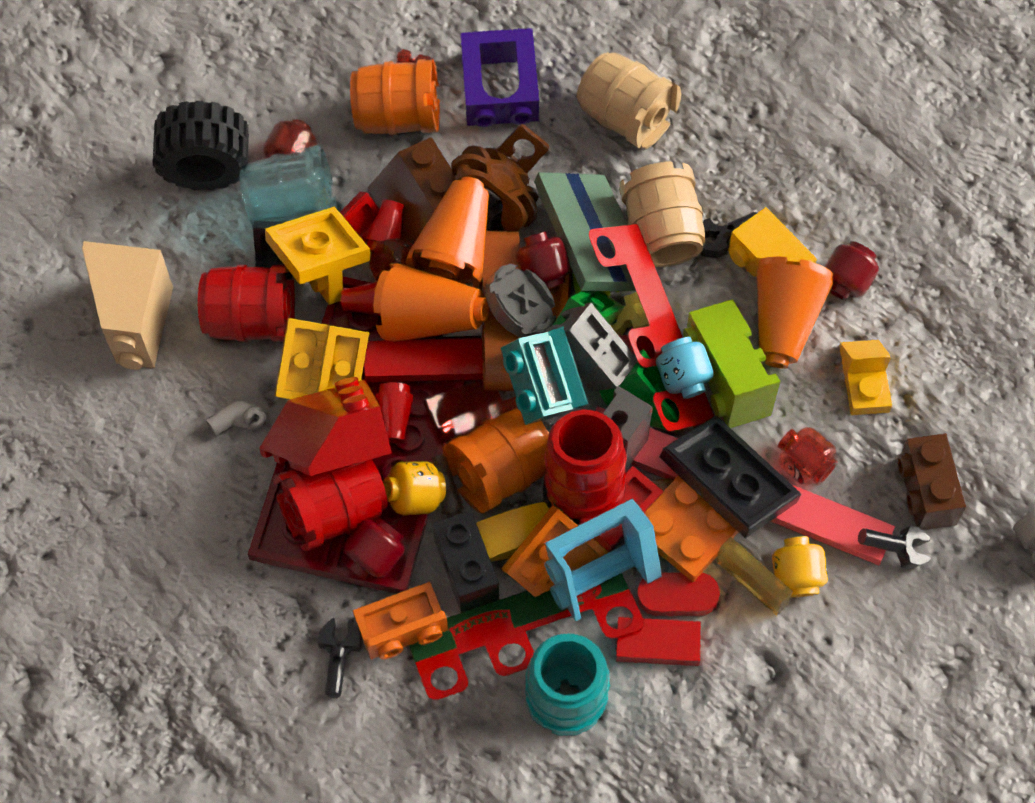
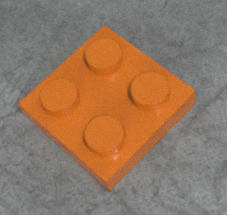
[644,475,739,582]

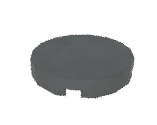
[485,264,556,338]

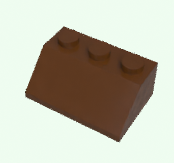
[367,137,455,271]

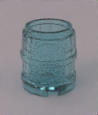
[240,145,338,226]

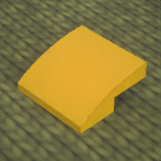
[274,318,369,399]

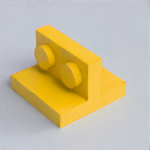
[265,206,370,305]

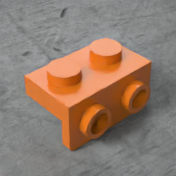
[352,581,448,660]

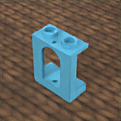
[544,498,662,621]

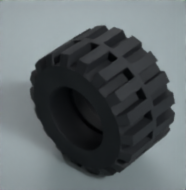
[152,101,249,191]

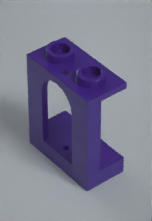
[460,28,539,127]

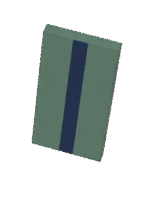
[534,172,636,291]

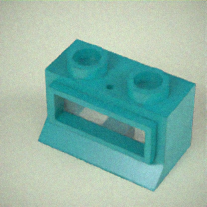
[501,327,588,425]

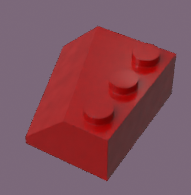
[259,377,392,476]

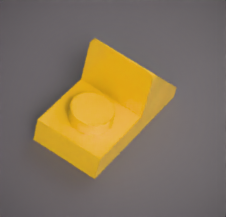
[839,340,892,415]

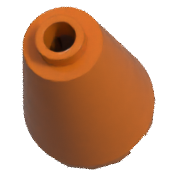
[405,176,489,288]
[756,256,833,369]
[373,263,490,342]

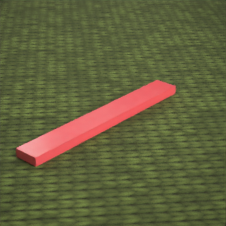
[595,406,895,566]

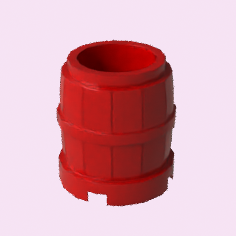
[197,265,295,342]
[544,409,627,519]
[273,459,388,552]

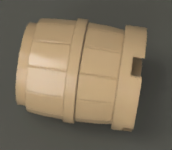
[577,52,681,149]
[619,162,705,267]

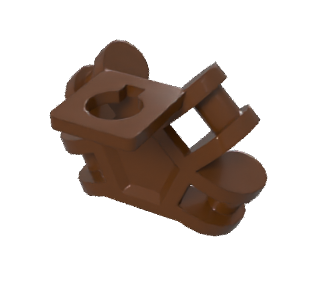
[451,124,549,232]

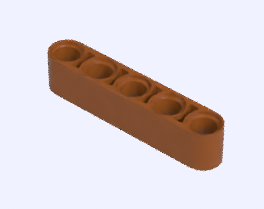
[480,231,521,391]

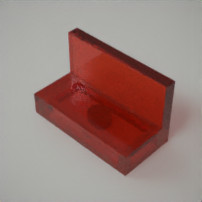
[423,380,518,445]

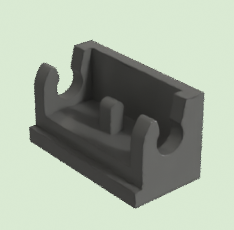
[545,302,638,391]
[604,386,653,472]

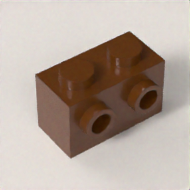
[897,433,966,530]

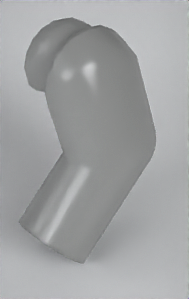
[206,401,266,436]

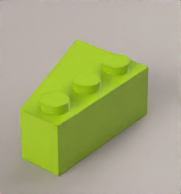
[683,299,781,428]

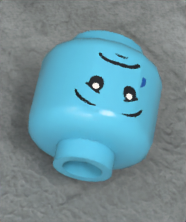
[656,337,714,399]

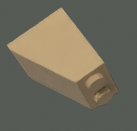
[82,241,173,370]

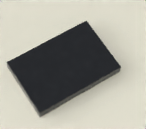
[659,415,802,539]

